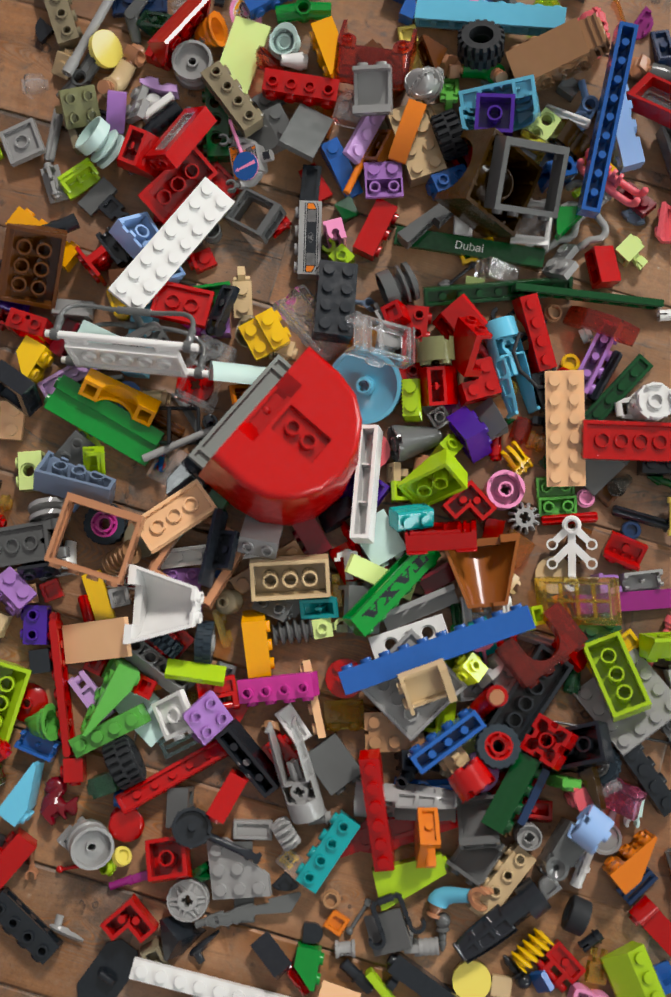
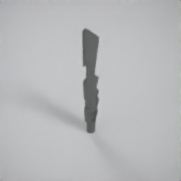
[195,892,301,928]

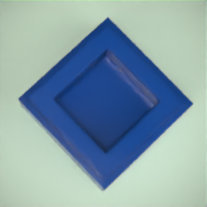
[528,970,554,993]

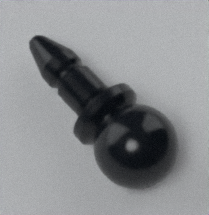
[503,955,531,989]

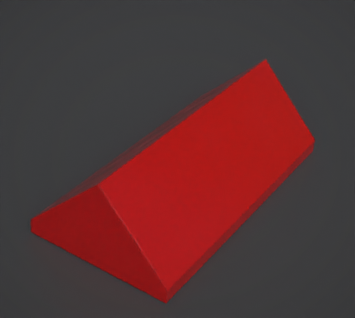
[147,0,211,67]

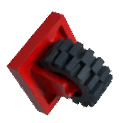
[143,629,195,660]

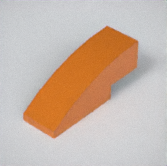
[388,98,427,165]

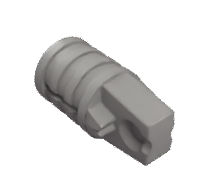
[404,937,439,957]

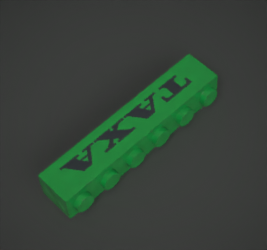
[342,551,442,637]

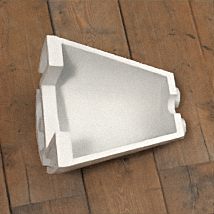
[123,564,204,644]

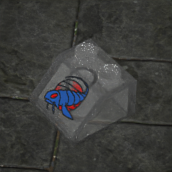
[146,445,188,486]

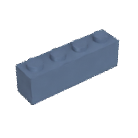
[33,450,116,505]

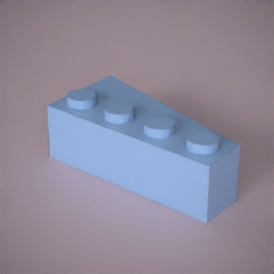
[597,84,645,174]
[109,211,186,283]

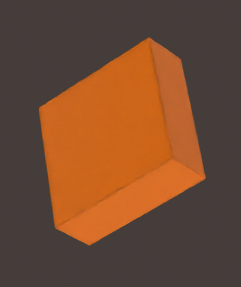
[323,909,350,937]

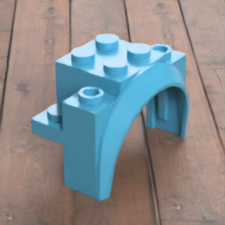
[458,74,541,132]

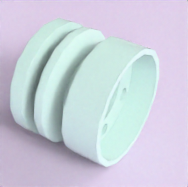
[75,116,125,169]

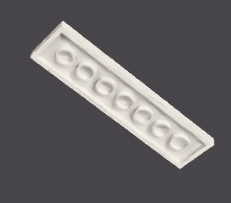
[108,177,235,309]

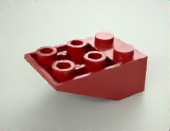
[117,124,161,180]

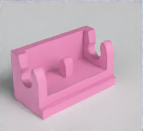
[323,217,347,248]

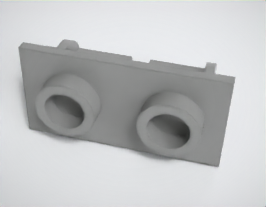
[40,162,69,204]

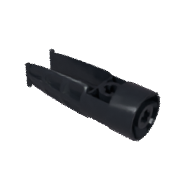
[452,877,552,964]

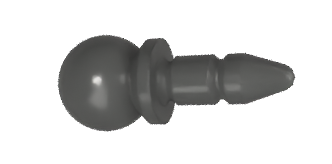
[435,912,451,952]

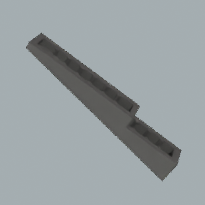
[397,203,454,250]

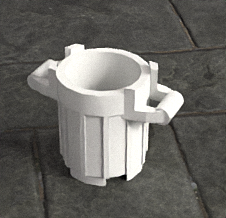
[614,382,671,422]

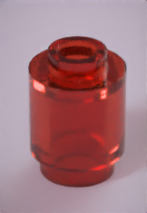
[508,416,532,446]

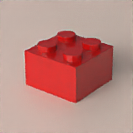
[145,836,192,883]

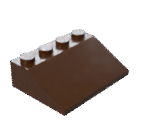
[0,223,67,309]

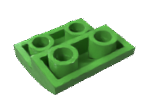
[535,476,577,517]

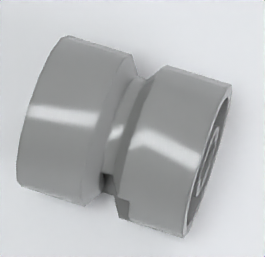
[513,821,543,851]

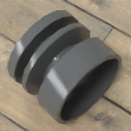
[375,262,420,305]

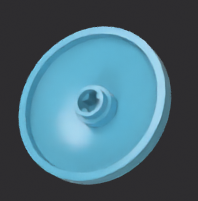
[332,347,402,424]

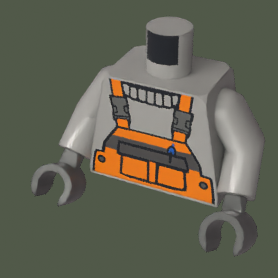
[219,133,275,193]

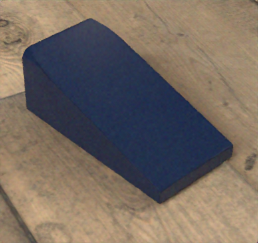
[650,30,671,67]

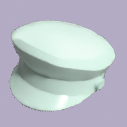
[269,22,301,59]

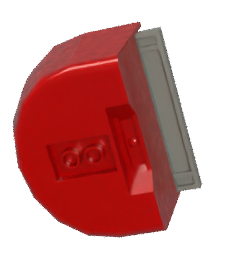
[188,346,362,526]

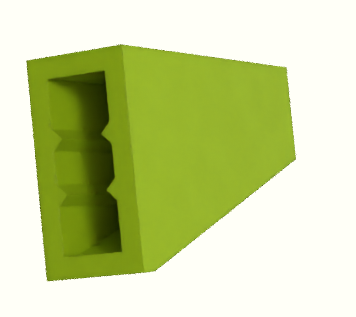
[372,851,449,911]

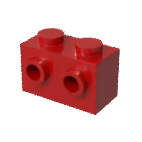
[584,245,621,289]

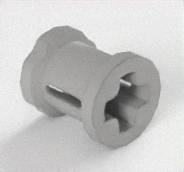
[335,939,355,959]

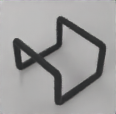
[159,406,200,445]

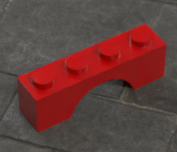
[512,293,557,374]

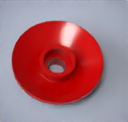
[17,683,48,722]

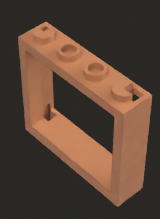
[44,492,146,588]
[148,517,245,610]

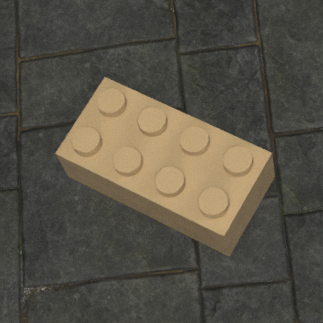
[385,100,447,188]
[249,554,331,602]

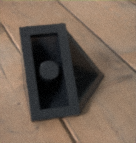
[159,915,206,961]

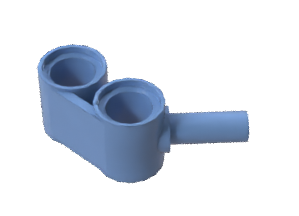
[575,79,599,132]

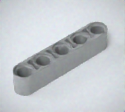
[123,641,190,694]

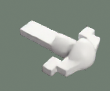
[334,549,361,580]

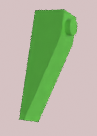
[80,658,140,737]

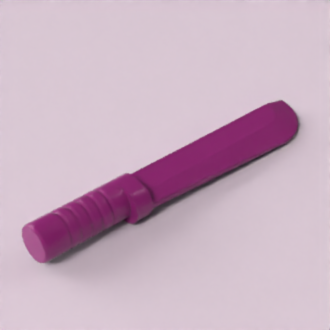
[108,870,148,890]

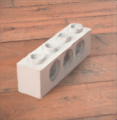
[368,613,448,659]

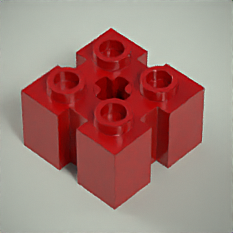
[520,713,579,771]

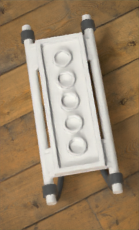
[44,303,210,379]

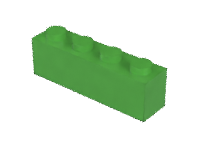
[68,703,152,758]

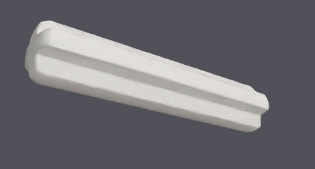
[545,104,591,129]

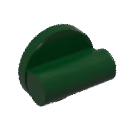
[192,861,210,882]

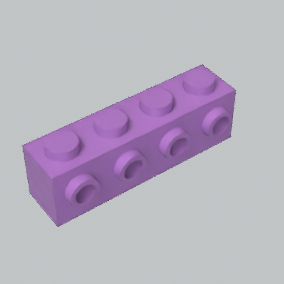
[578,319,621,399]

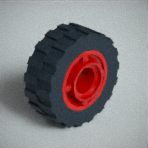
[474,723,521,770]

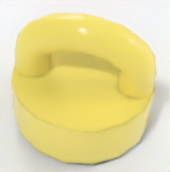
[111,846,132,867]

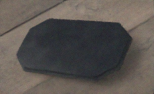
[166,443,209,497]
[77,939,138,997]

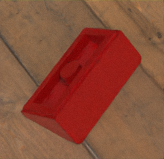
[514,798,553,823]

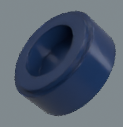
[620,521,641,539]

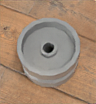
[171,40,214,90]
[66,819,114,871]

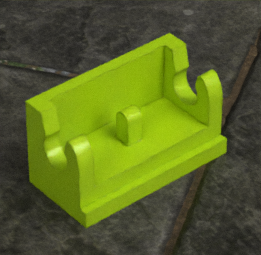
[57,157,101,201]
[82,446,106,475]

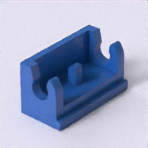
[14,727,62,762]

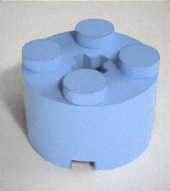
[567,804,614,855]

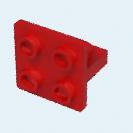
[75,245,113,287]

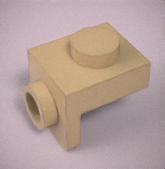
[51,48,74,80]

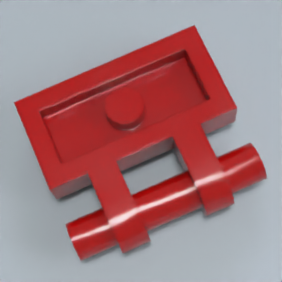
[534,939,586,993]

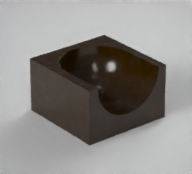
[434,128,543,237]

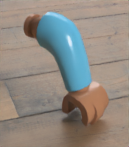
[426,886,494,919]

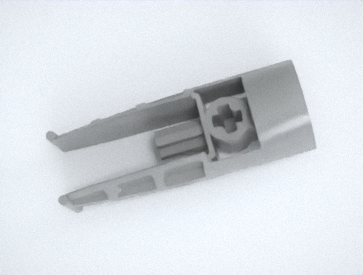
[265,716,326,824]
[354,779,457,822]

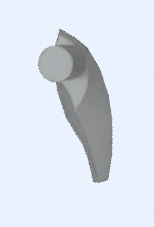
[49,914,84,942]

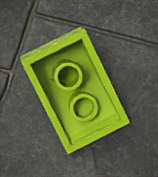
[397,448,468,506]

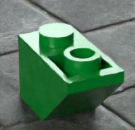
[294,941,325,992]

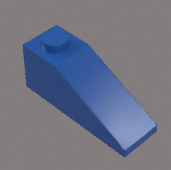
[320,137,363,198]

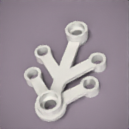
[546,515,598,591]

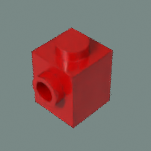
[60,756,87,786]

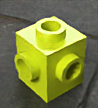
[452,652,489,686]

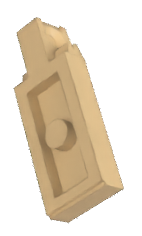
[232,266,253,320]

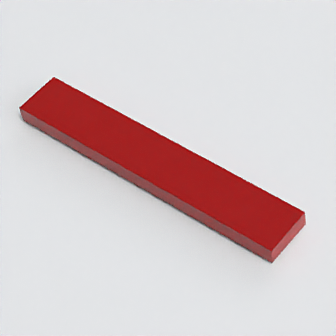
[115,739,229,815]

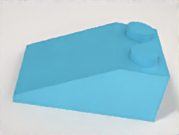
[0,759,45,827]

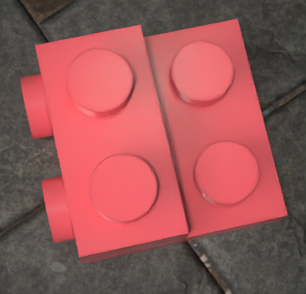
[563,784,594,812]

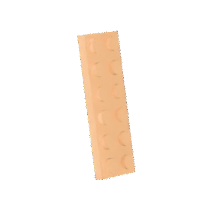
[545,370,586,487]

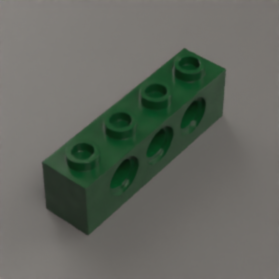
[202,86,231,163]

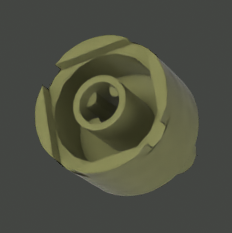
[415,336,455,367]

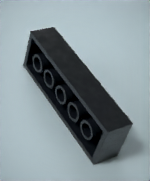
[473,643,574,752]

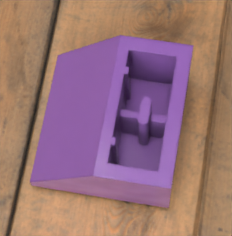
[363,161,404,199]

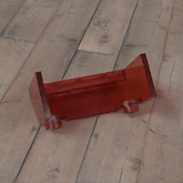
[334,19,417,91]

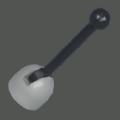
[437,261,477,286]

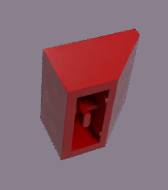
[432,293,488,340]
[419,366,458,406]

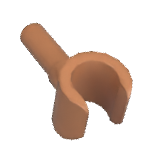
[25,851,39,880]

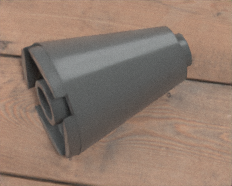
[387,425,442,462]

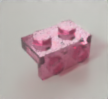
[602,778,647,821]

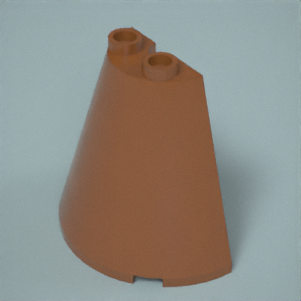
[444,533,520,613]

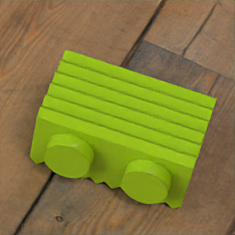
[401,378,423,422]

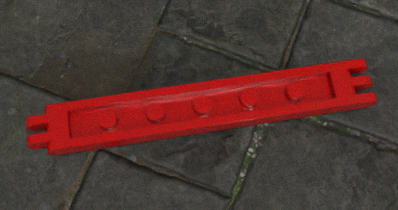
[47,612,75,757]

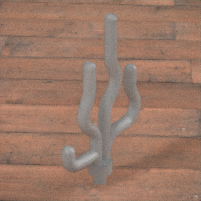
[541,179,612,254]

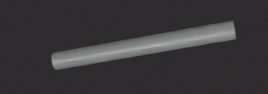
[142,425,214,462]

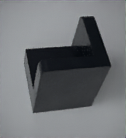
[28,648,54,674]

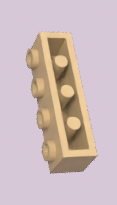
[467,842,537,918]

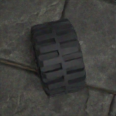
[457,19,505,71]
[430,108,469,162]
[102,734,147,790]

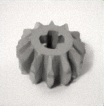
[507,502,540,535]
[271,816,301,852]

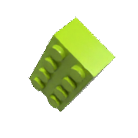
[582,631,652,723]

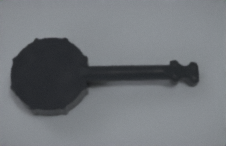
[170,806,262,864]

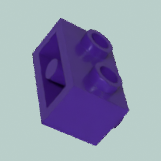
[20,605,52,645]

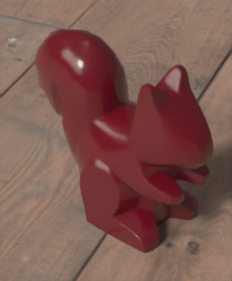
[40,776,79,826]

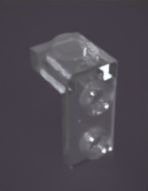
[474,257,520,281]

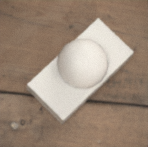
[143,92,176,124]

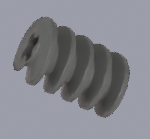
[273,619,313,645]

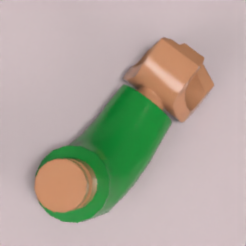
[440,54,508,84]

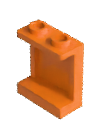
[413,807,441,868]

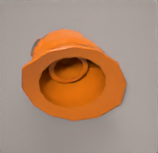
[193,11,228,47]

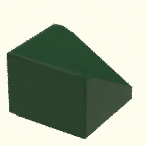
[334,195,359,224]

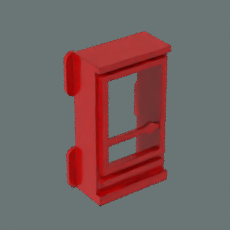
[405,519,477,555]

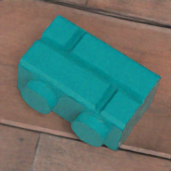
[388,503,434,532]

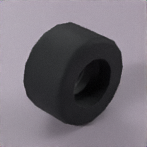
[561,895,593,936]

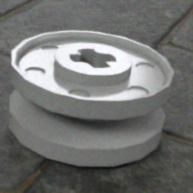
[28,497,71,523]
[167,876,210,922]

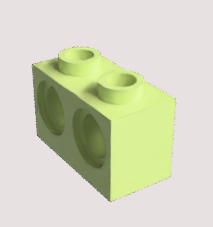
[520,107,561,155]

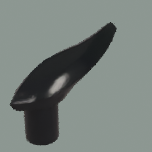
[189,930,220,964]

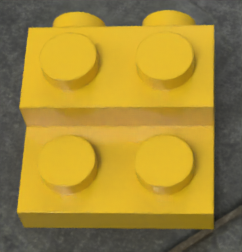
[238,307,292,362]

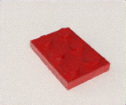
[150,281,215,329]

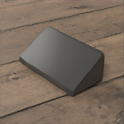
[474,397,508,440]

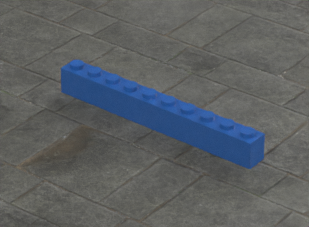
[576,21,639,219]
[338,603,536,695]

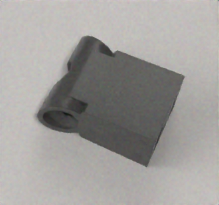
[536,818,585,881]

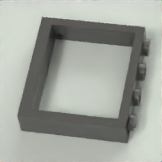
[483,135,570,221]

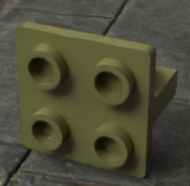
[55,84,101,129]

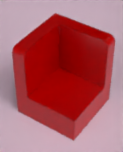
[380,299,412,330]

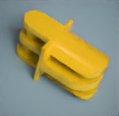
[500,441,534,477]

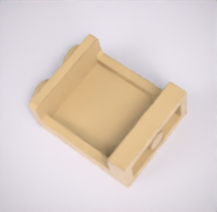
[396,658,458,716]

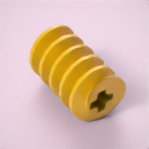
[511,928,554,974]

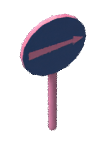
[228,119,259,181]

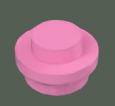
[576,489,595,508]

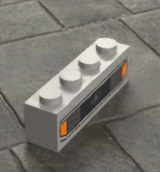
[294,200,322,280]

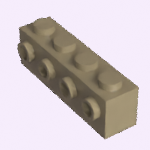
[44,0,83,50]
[200,60,264,138]

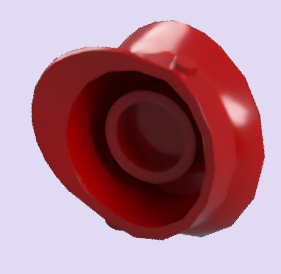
[108,807,144,842]

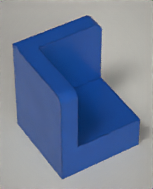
[653,960,671,995]

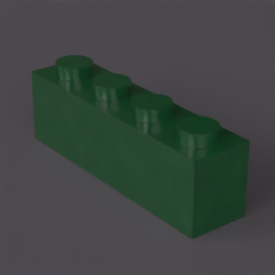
[481,752,543,836]

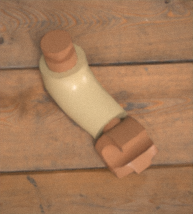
[97,43,146,98]

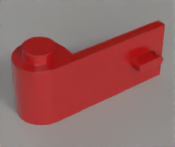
[628,895,671,957]

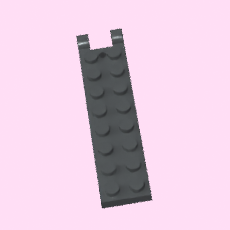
[0,518,70,568]

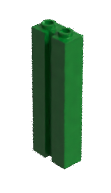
[43,374,165,467]

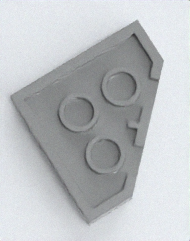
[206,837,272,900]

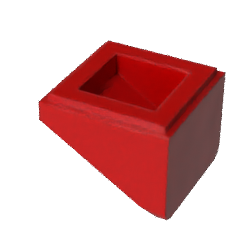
[482,518,505,538]

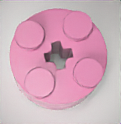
[484,470,525,510]

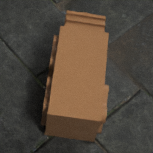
[505,13,610,94]

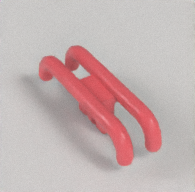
[576,148,649,208]

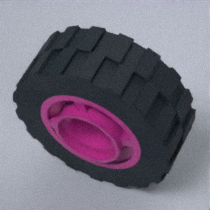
[83,504,128,545]

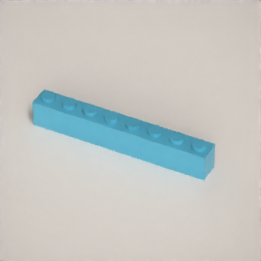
[414,0,567,36]

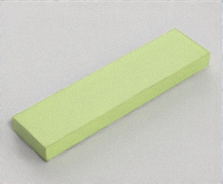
[344,554,417,601]

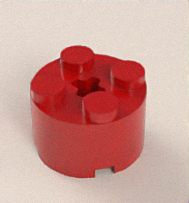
[325,658,361,698]
[448,756,496,803]

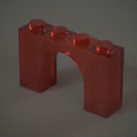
[494,601,588,689]

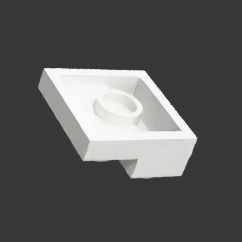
[151,689,193,742]

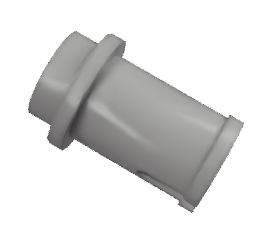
[308,809,332,826]

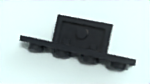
[198,508,240,588]

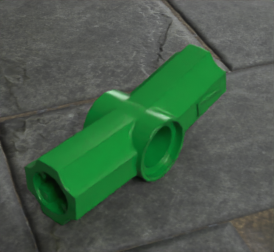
[275,0,331,24]

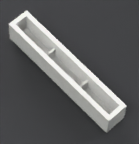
[349,425,383,544]

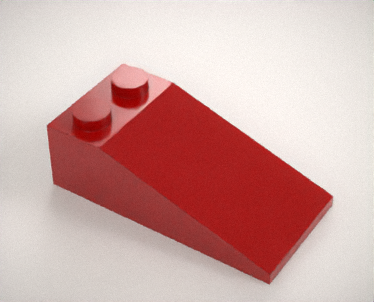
[137,147,218,224]

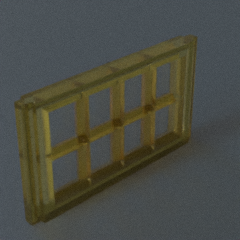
[534,577,622,626]

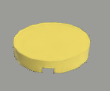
[88,29,123,69]
[452,960,492,997]

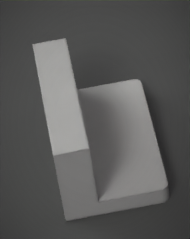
[51,298,95,322]

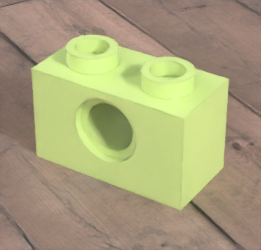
[15,450,45,492]

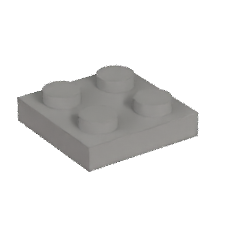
[0,117,47,168]

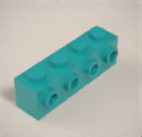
[295,810,361,894]

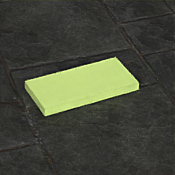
[220,15,271,94]

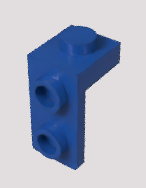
[426,164,467,201]

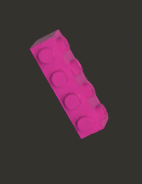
[237,671,320,707]

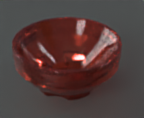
[256,45,285,73]

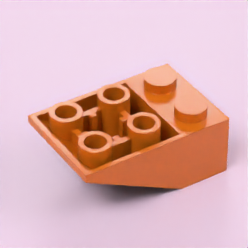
[601,829,657,894]

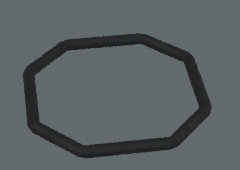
[512,332,556,389]

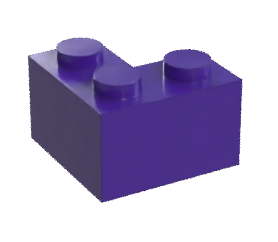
[446,406,492,464]

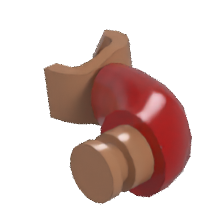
[457,684,508,720]

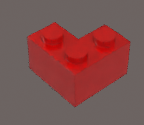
[457,356,502,407]
[440,480,497,523]
[100,893,159,943]

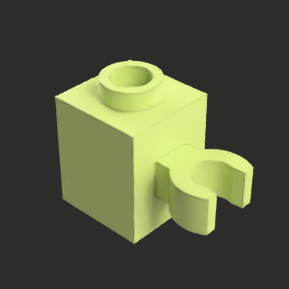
[614,234,648,270]
[311,618,344,640]

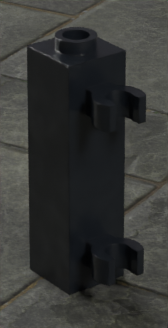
[385,951,457,997]

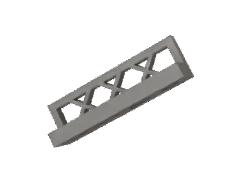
[383,584,459,631]

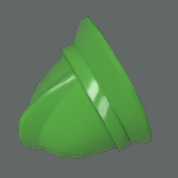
[25,703,60,741]

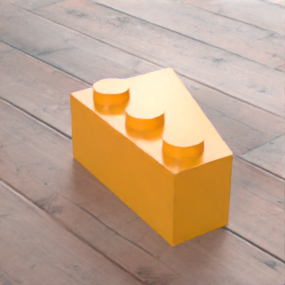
[241,610,275,678]

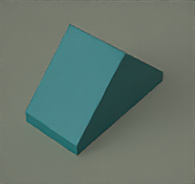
[299,596,339,619]

